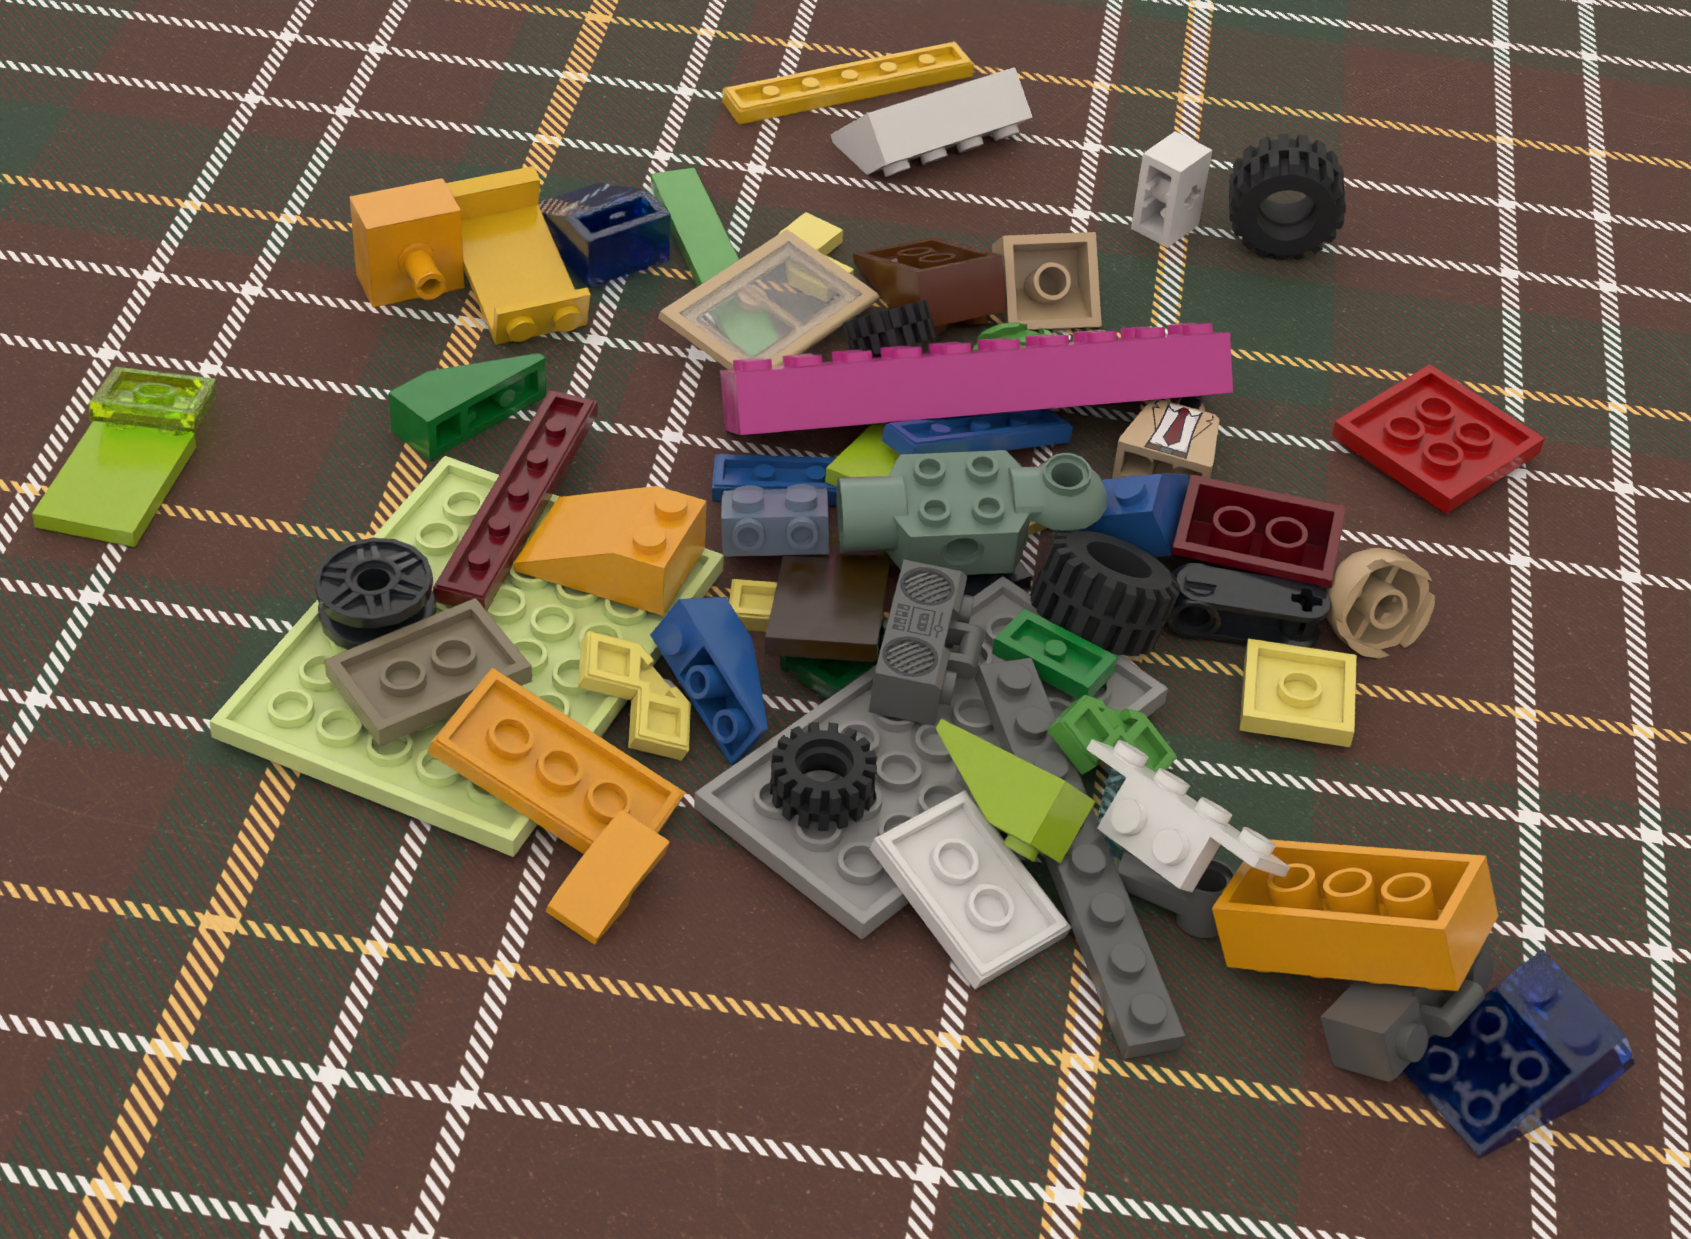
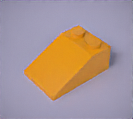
[513,486,707,616]

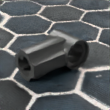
[1117,849,1235,938]

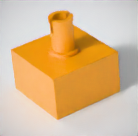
[350,178,465,308]

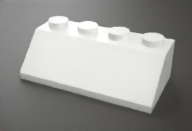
[830,67,1032,177]

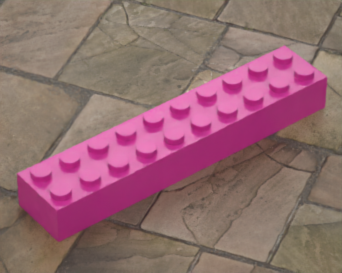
[720,323,1233,435]

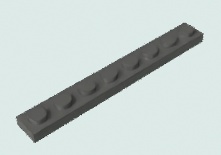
[975,658,1186,1059]

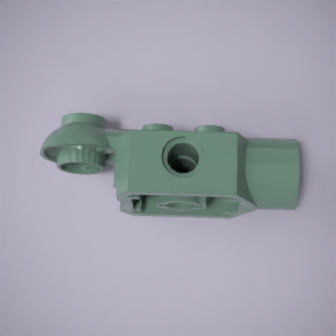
[837,450,1108,575]

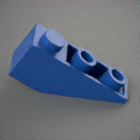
[650,597,768,766]

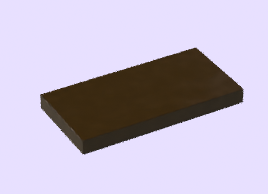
[765,536,892,662]

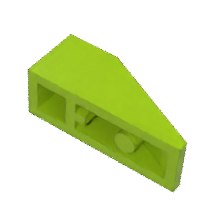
[935,719,1095,864]

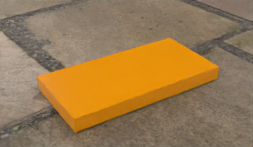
[427,667,686,854]

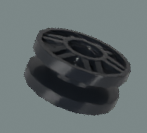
[314,538,436,650]

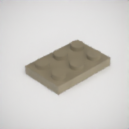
[325,598,532,746]

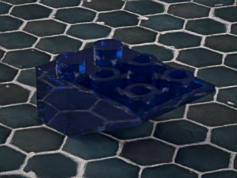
[538,183,671,288]
[1403,949,1635,1158]

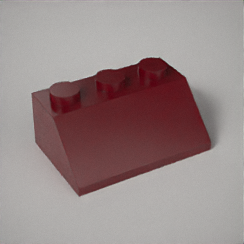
[1172,474,1346,588]

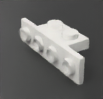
[1087,739,1291,892]

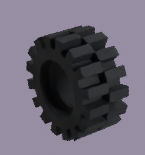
[843,299,937,355]
[770,722,877,831]

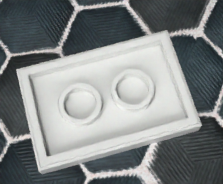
[869,790,1072,990]

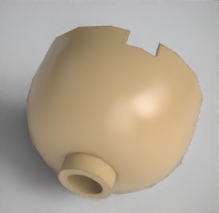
[1325,548,1435,658]

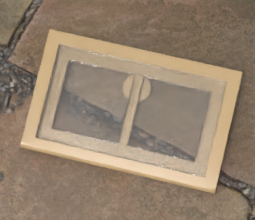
[659,229,880,370]

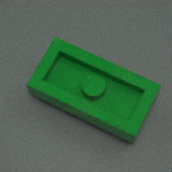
[992,608,1118,699]

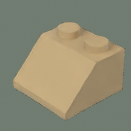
[992,232,1102,331]

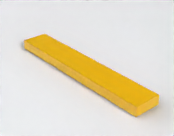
[722,42,974,125]

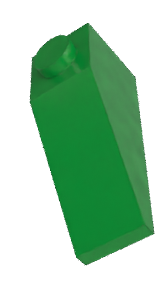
[388,353,546,461]

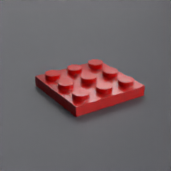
[1332,364,1545,514]

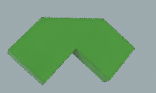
[1047,695,1177,775]

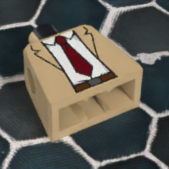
[1112,396,1220,480]

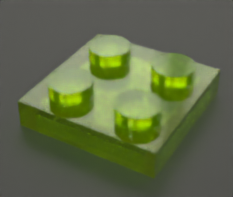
[89,367,216,436]

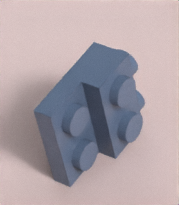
[721,484,829,557]

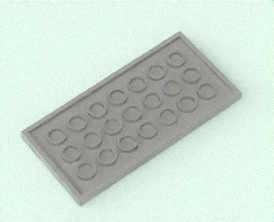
[694,576,1168,940]

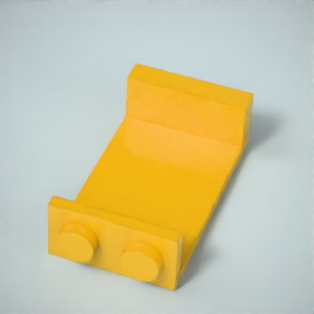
[446,166,591,345]

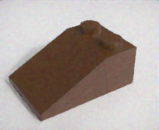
[853,237,1007,333]

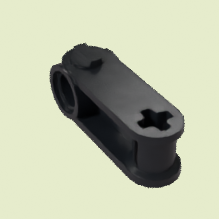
[1167,563,1331,648]

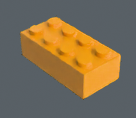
[1212,840,1498,991]

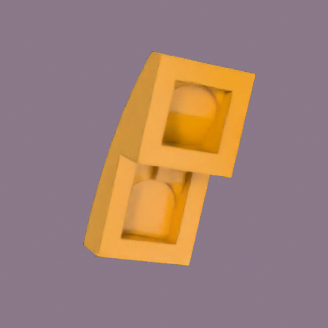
[546,809,670,945]

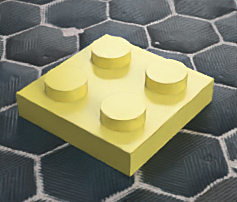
[1239,639,1357,747]

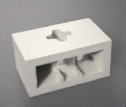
[1131,131,1212,248]

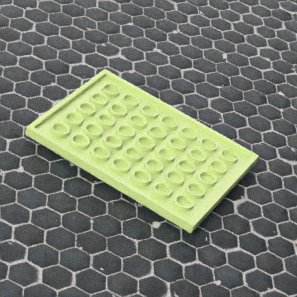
[209,456,724,857]

